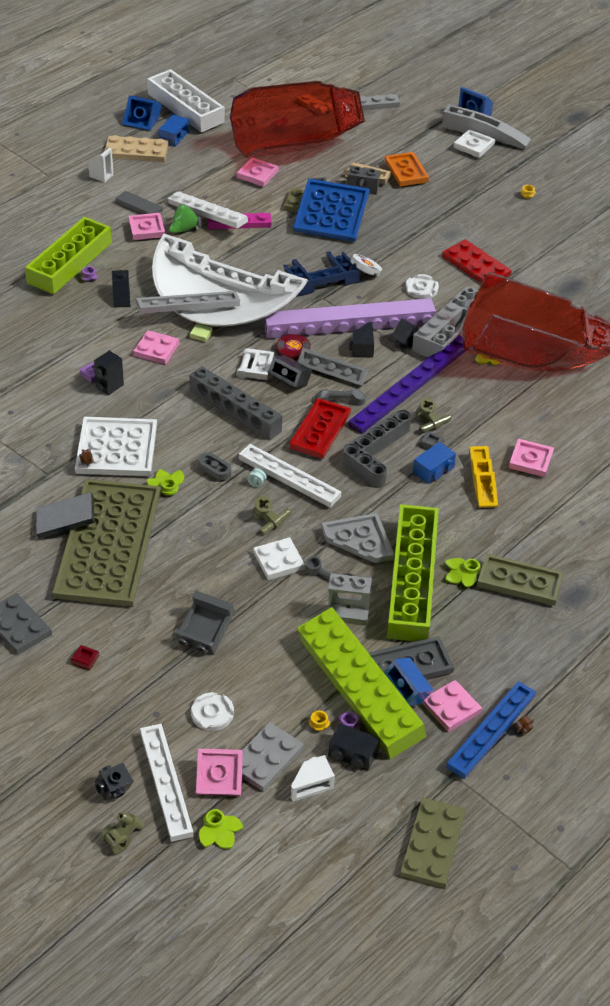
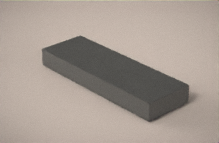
[116,191,163,214]

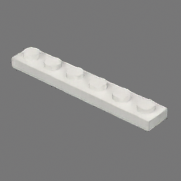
[168,192,248,228]
[239,444,341,508]
[140,724,193,842]

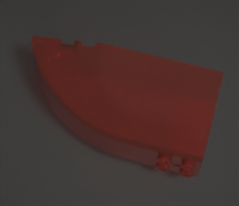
[230,81,365,158]
[462,272,610,372]

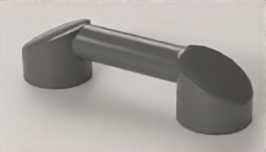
[315,389,365,406]
[306,556,355,582]

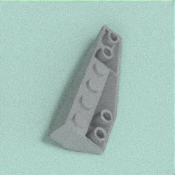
[442,104,531,149]
[412,286,481,357]

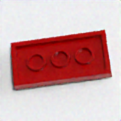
[442,239,512,288]
[289,398,351,459]

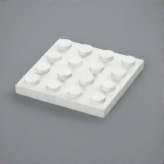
[75,417,157,476]

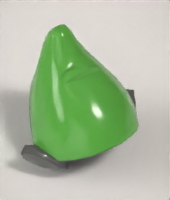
[169,204,201,233]

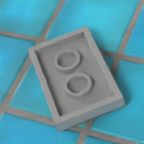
[242,722,304,792]

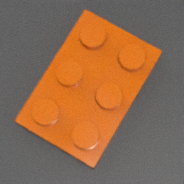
[384,152,429,187]

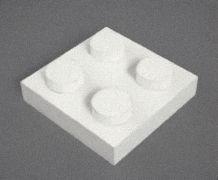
[454,129,495,158]
[253,537,305,580]

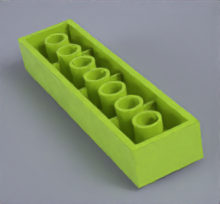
[387,504,439,642]
[297,607,426,760]

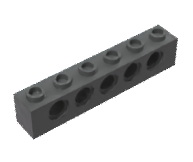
[189,366,282,440]

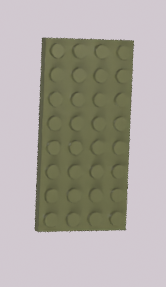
[52,479,161,607]

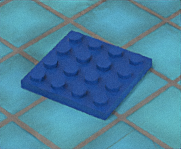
[293,178,370,242]

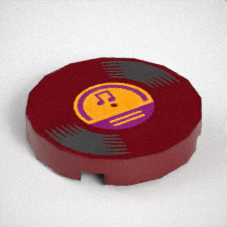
[276,334,311,360]

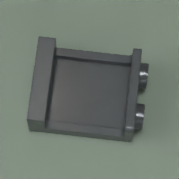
[174,590,235,654]

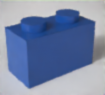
[158,115,189,147]
[413,442,456,484]
[384,658,434,706]

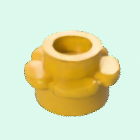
[520,185,536,199]
[309,710,330,731]

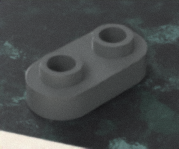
[198,453,231,480]

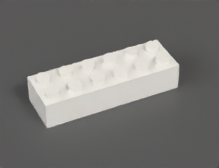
[147,69,225,132]

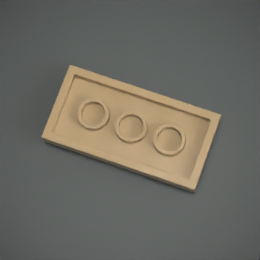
[105,135,169,162]

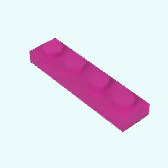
[207,212,272,229]

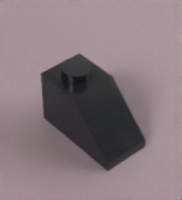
[112,270,131,308]
[391,318,420,347]
[349,322,374,358]

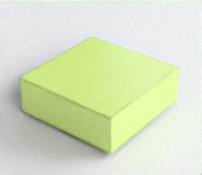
[190,323,213,342]

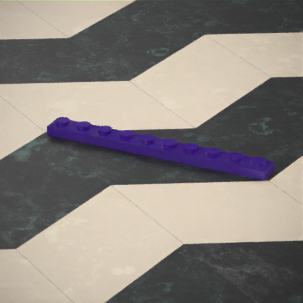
[348,335,472,434]

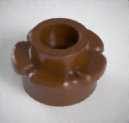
[79,449,94,467]
[514,715,534,735]

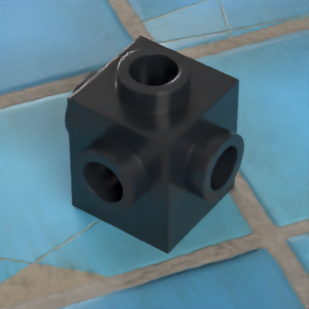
[94,763,134,801]

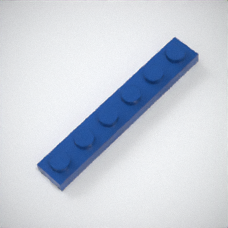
[446,681,536,779]

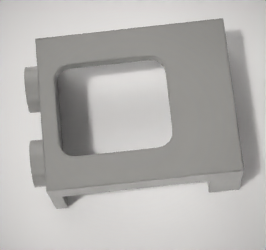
[328,573,372,626]

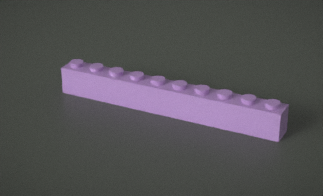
[264,298,436,339]

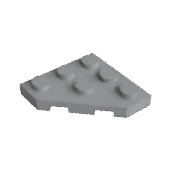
[321,513,395,563]

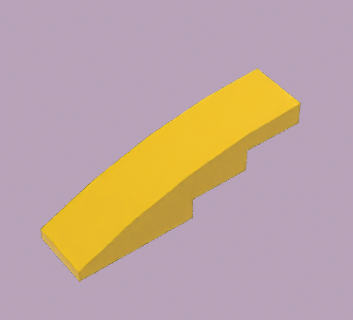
[469,446,498,508]

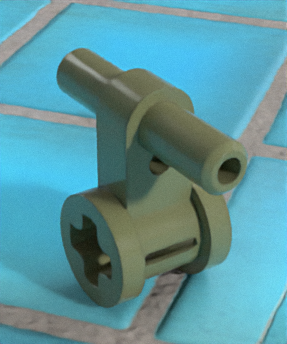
[415,398,451,433]
[253,496,291,535]
[100,812,145,854]

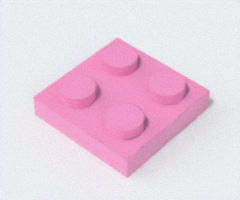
[237,157,279,187]
[128,213,165,240]
[133,330,180,365]
[509,439,554,477]
[422,680,482,732]
[196,749,243,796]

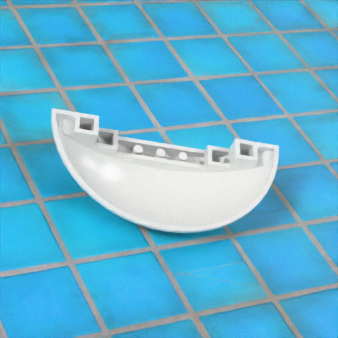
[152,234,308,326]

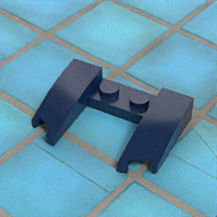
[283,252,360,296]

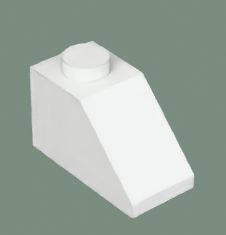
[88,148,113,182]
[291,755,335,802]

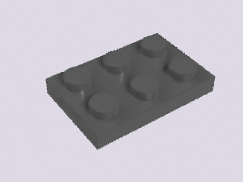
[0,593,52,655]

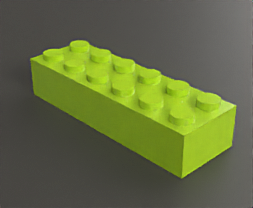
[25,217,112,294]

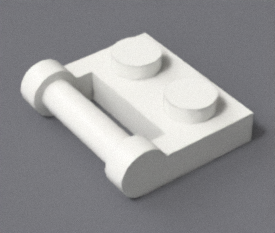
[236,348,274,380]

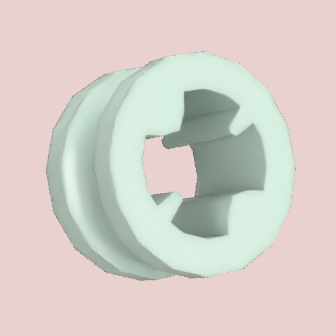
[247,468,266,487]

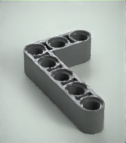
[343,410,411,488]

